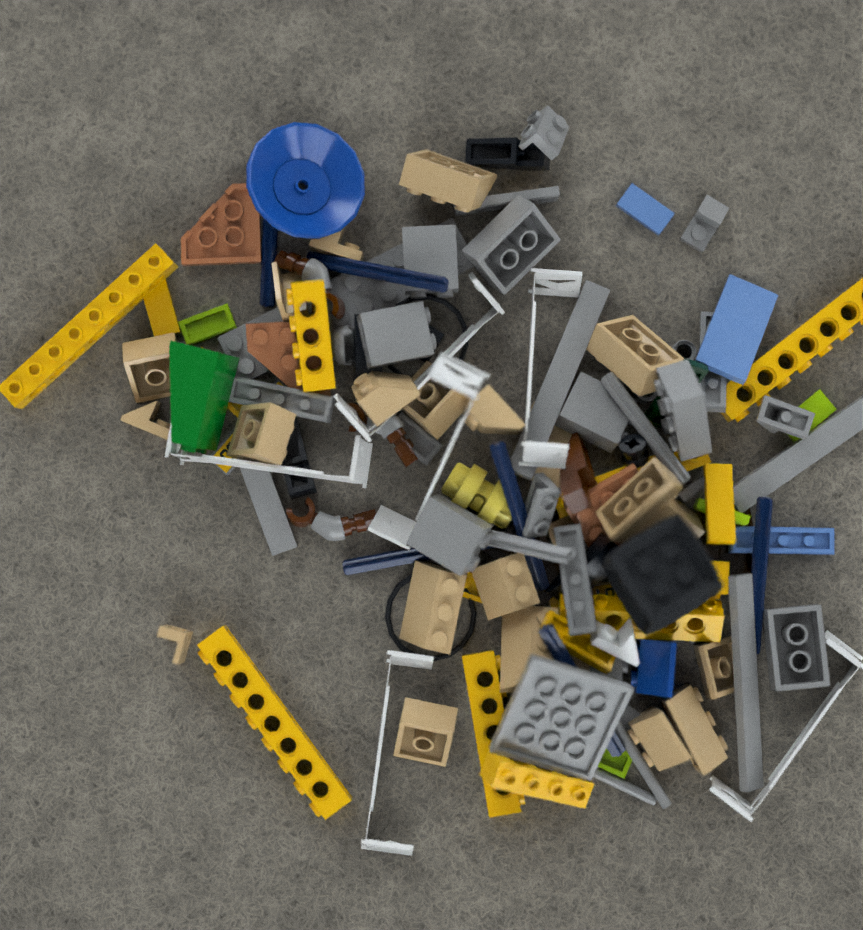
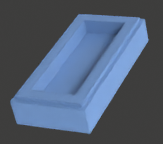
[616,183,675,236]

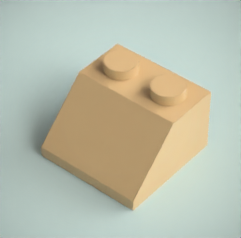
[122,332,177,403]
[402,360,472,440]
[351,371,421,427]
[227,402,296,465]
[472,553,540,620]
[393,697,458,767]
[627,705,691,771]

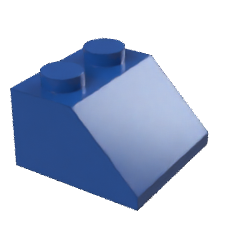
[630,639,677,698]

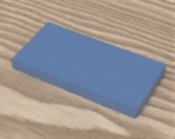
[695,274,778,385]

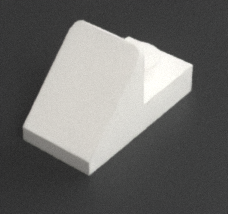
[590,618,639,667]

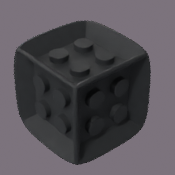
[602,514,723,636]

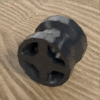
[619,434,649,468]

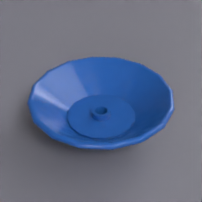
[246,122,365,239]

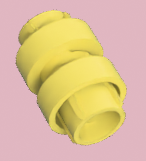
[441,463,512,529]

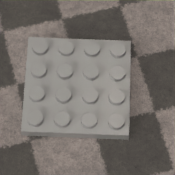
[489,654,634,782]

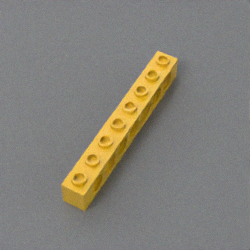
[0,243,178,409]
[721,278,863,423]
[197,625,353,820]

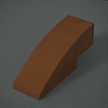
[560,432,597,514]

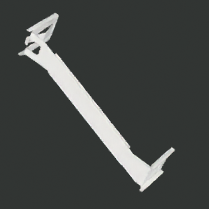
[518,268,582,469]
[333,272,505,442]
[368,352,490,550]
[165,423,373,488]
[709,630,863,821]
[361,650,434,856]

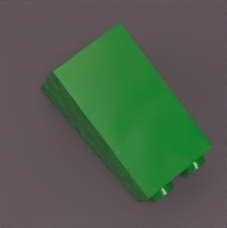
[169,341,240,454]

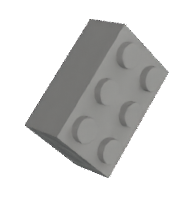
[461,195,561,295]
[654,359,712,462]
[763,604,830,691]

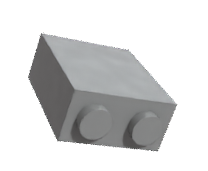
[402,225,459,299]
[356,301,437,369]
[555,372,638,453]
[406,493,493,576]

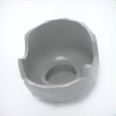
[330,325,354,365]

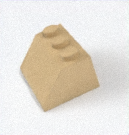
[399,150,498,213]
[586,315,684,396]
[463,384,526,435]
[595,457,684,543]
[399,560,467,654]
[500,606,558,693]
[659,684,728,776]

